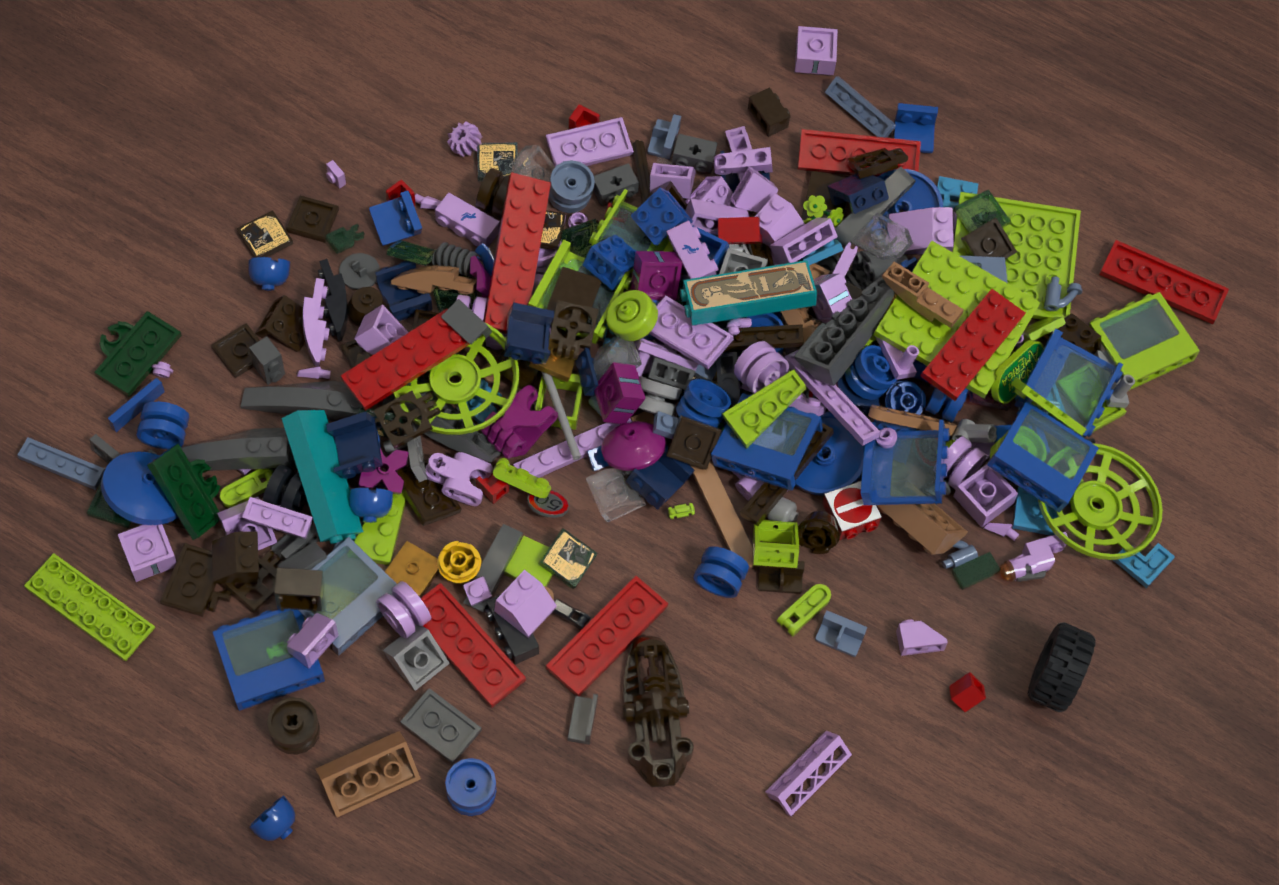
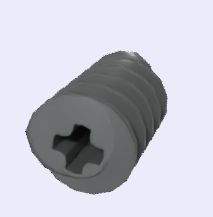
[432,242,477,278]

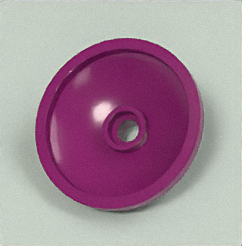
[601,421,666,471]

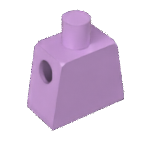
[730,166,778,213]

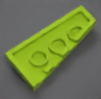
[722,370,806,449]
[1011,378,1087,436]
[347,487,407,565]

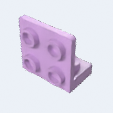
[685,176,738,208]

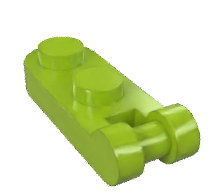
[493,458,551,498]
[220,468,274,508]
[777,584,831,637]

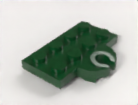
[94,311,182,397]
[147,444,221,540]

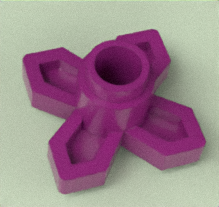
[358,449,409,495]

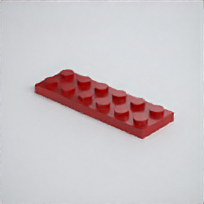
[798,129,921,177]
[1099,240,1229,324]
[921,289,1026,401]
[340,309,470,411]
[546,576,669,696]
[421,583,526,708]

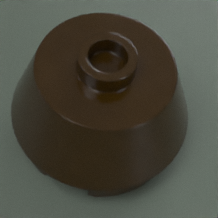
[347,287,389,327]
[798,511,840,554]

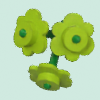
[803,195,844,228]

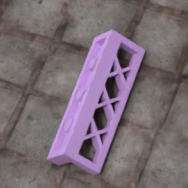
[765,731,852,816]

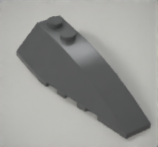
[794,276,895,386]
[382,376,502,462]
[240,381,370,421]
[181,428,294,471]

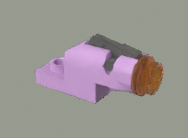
[1000,532,1068,582]

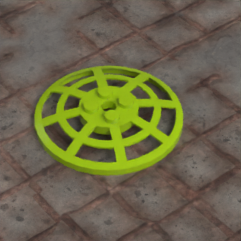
[393,323,519,435]
[1038,443,1163,560]

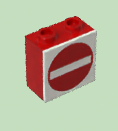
[822,481,881,540]

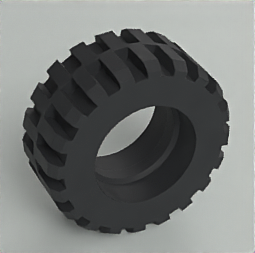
[1027,622,1096,712]

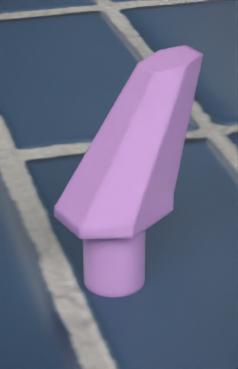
[415,194,441,209]
[297,366,331,379]
[983,523,1019,541]

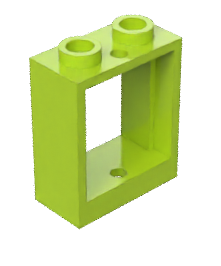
[535,374,583,430]
[752,520,799,568]

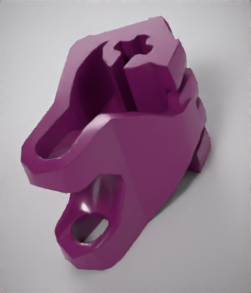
[481,385,558,458]

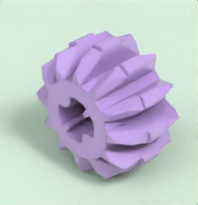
[447,121,482,157]

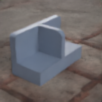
[647,114,681,159]
[815,610,867,657]

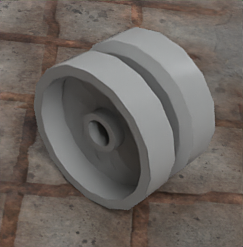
[639,376,682,416]

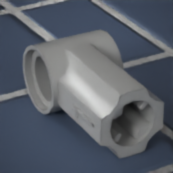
[952,419,997,443]

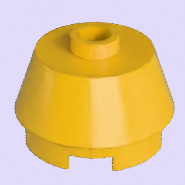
[437,541,481,584]

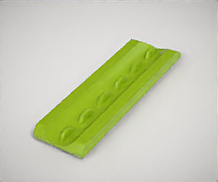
[24,553,155,661]

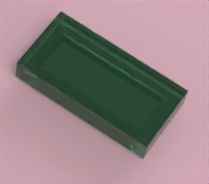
[952,552,1001,590]

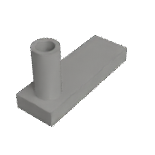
[1094,350,1135,408]
[383,422,427,482]

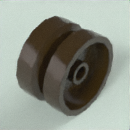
[476,168,510,219]
[267,697,320,755]

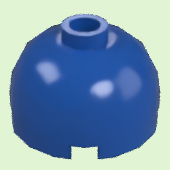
[248,257,290,291]
[349,488,393,523]
[249,795,295,841]

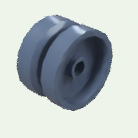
[548,160,595,213]

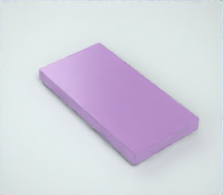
[546,117,634,167]
[649,295,734,369]

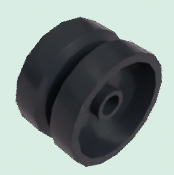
[263,464,307,513]

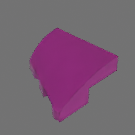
[470,256,491,298]

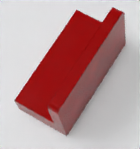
[718,217,762,244]

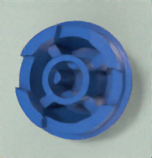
[885,380,926,415]

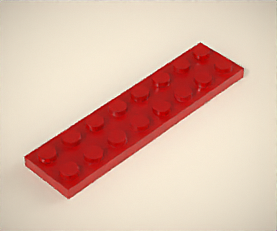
[484,172,551,334]

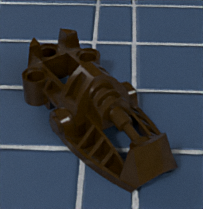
[622,636,694,787]

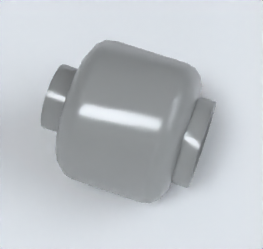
[767,497,799,522]

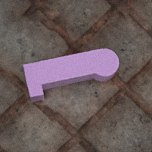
[714,147,773,175]

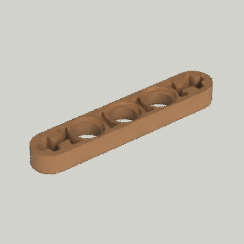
[868,405,957,436]

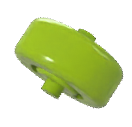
[606,290,658,342]

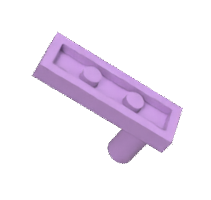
[874,323,919,380]
[633,338,698,376]
[242,497,313,539]

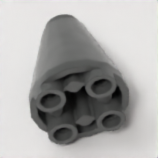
[850,251,908,290]

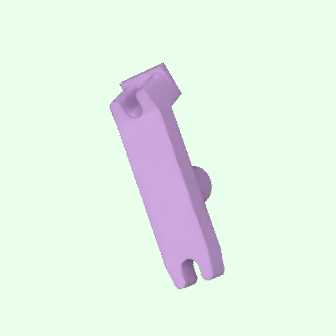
[832,242,858,277]

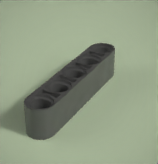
[835,167,916,247]

